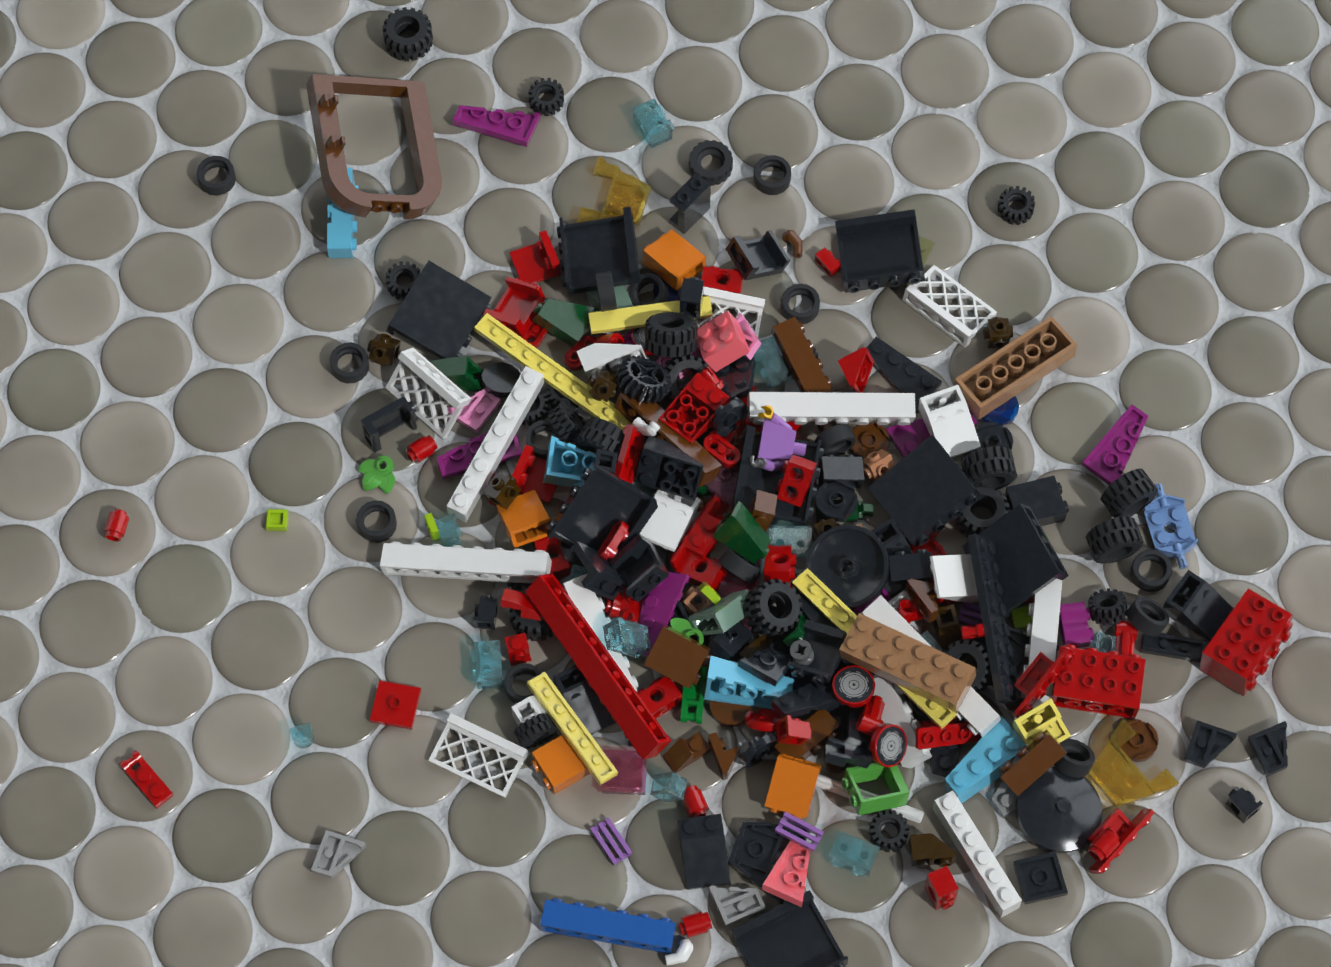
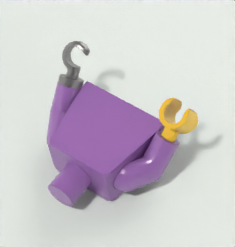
[750,405,806,472]

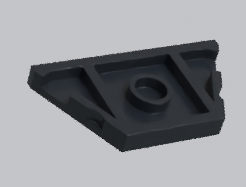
[714,357,756,402]

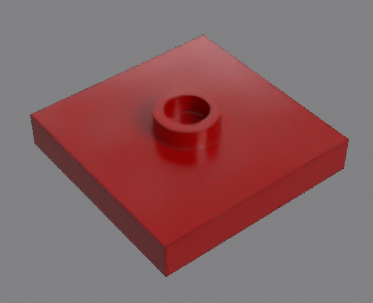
[370,680,421,730]

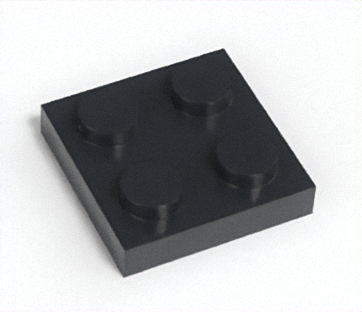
[1013,851,1068,904]

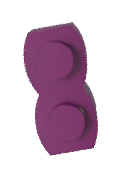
[1059,602,1094,648]

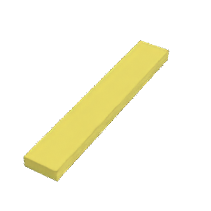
[588,296,713,334]
[526,672,618,785]

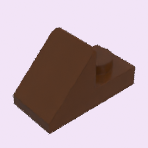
[905,579,938,623]
[663,732,711,774]
[708,732,740,780]

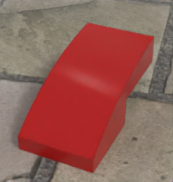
[500,588,543,621]

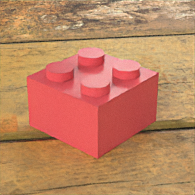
[696,310,750,372]

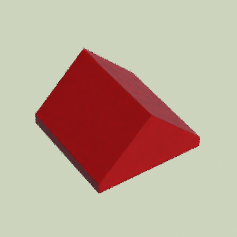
[838,347,874,393]

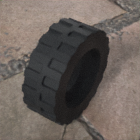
[689,140,733,186]

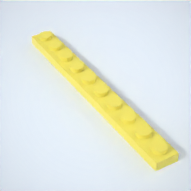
[474,313,632,430]
[792,568,957,729]

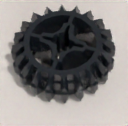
[616,355,672,404]

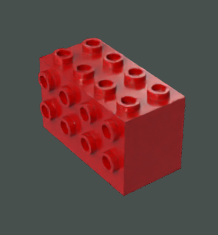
[1200,588,1293,697]
[1052,644,1146,719]

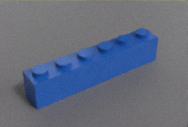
[540,898,676,954]

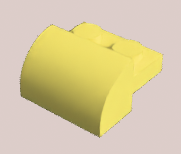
[1013,698,1071,746]

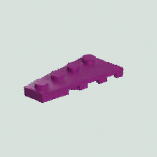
[453,105,541,147]
[1082,404,1148,485]
[886,411,977,458]
[437,429,522,479]
[633,572,690,656]

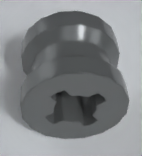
[790,640,814,666]

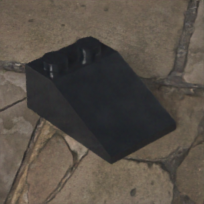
[678,814,731,890]

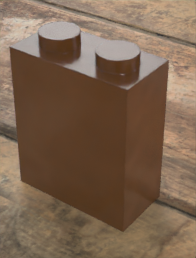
[644,624,712,688]

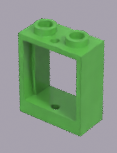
[842,762,910,815]

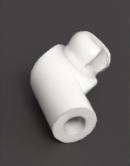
[632,417,660,436]
[665,939,693,966]

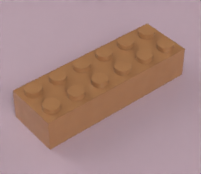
[954,316,1077,420]
[839,613,976,713]

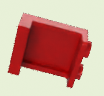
[483,277,546,336]

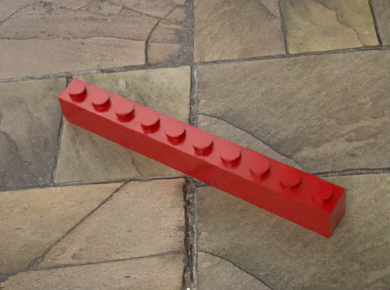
[525,573,671,760]

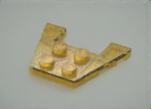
[577,157,651,225]
[1088,719,1179,808]

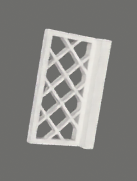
[902,265,997,348]
[696,287,765,337]
[385,348,471,439]
[428,713,530,798]

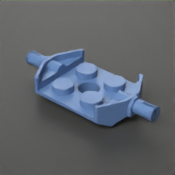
[1143,483,1198,570]

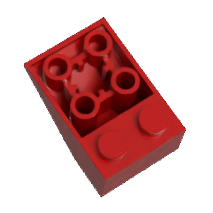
[658,373,730,444]

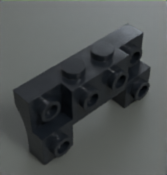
[824,703,873,769]

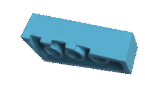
[327,168,359,258]
[543,436,617,487]
[704,656,794,709]
[945,716,1027,804]

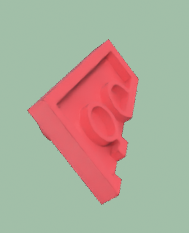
[762,840,810,907]

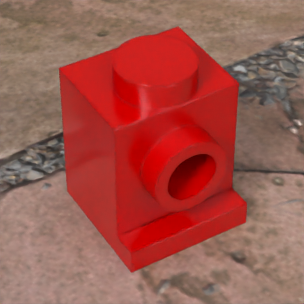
[505,633,531,666]
[776,715,812,746]

